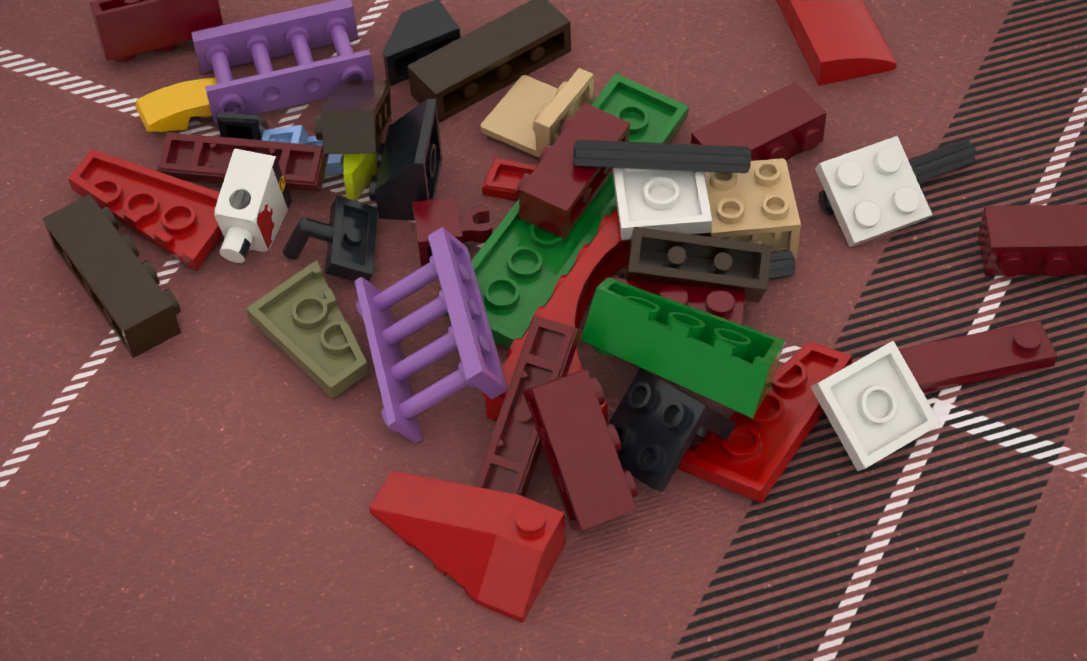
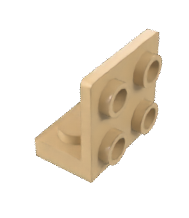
[481,68,594,158]
[704,158,801,259]

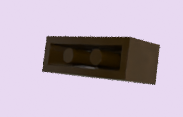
[315,80,392,154]
[624,227,772,303]

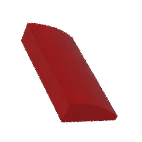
[776,0,897,86]

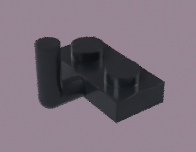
[283,196,378,282]

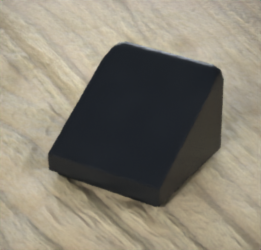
[216,113,269,140]

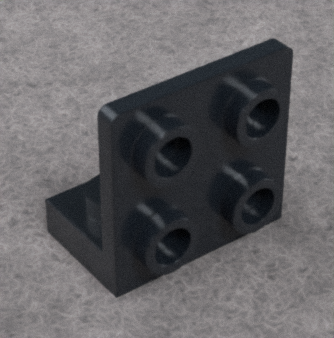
[609,368,737,492]

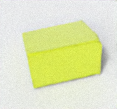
[343,153,379,201]

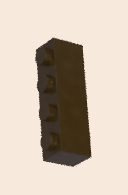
[407,0,571,123]
[43,194,181,358]

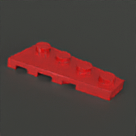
[68,149,223,271]
[678,341,852,503]

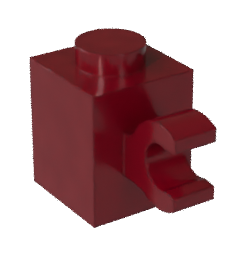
[412,196,492,267]

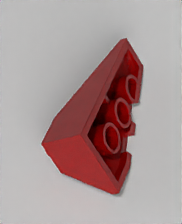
[369,471,566,623]

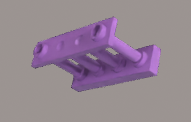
[191,0,375,124]
[355,227,508,444]

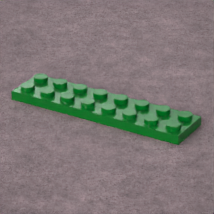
[444,73,689,348]

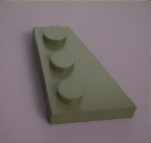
[246,260,369,399]

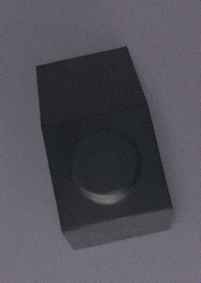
[383,0,461,86]

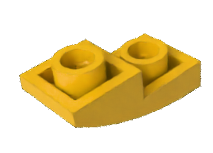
[135,78,217,133]

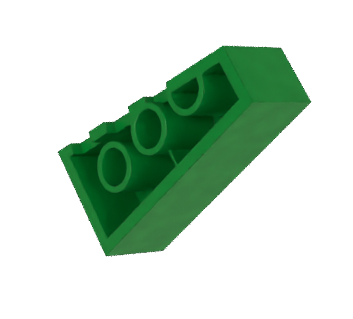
[581,278,786,418]

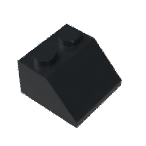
[369,99,443,221]

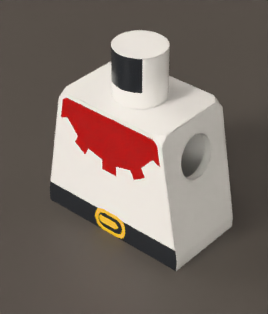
[214,148,292,263]

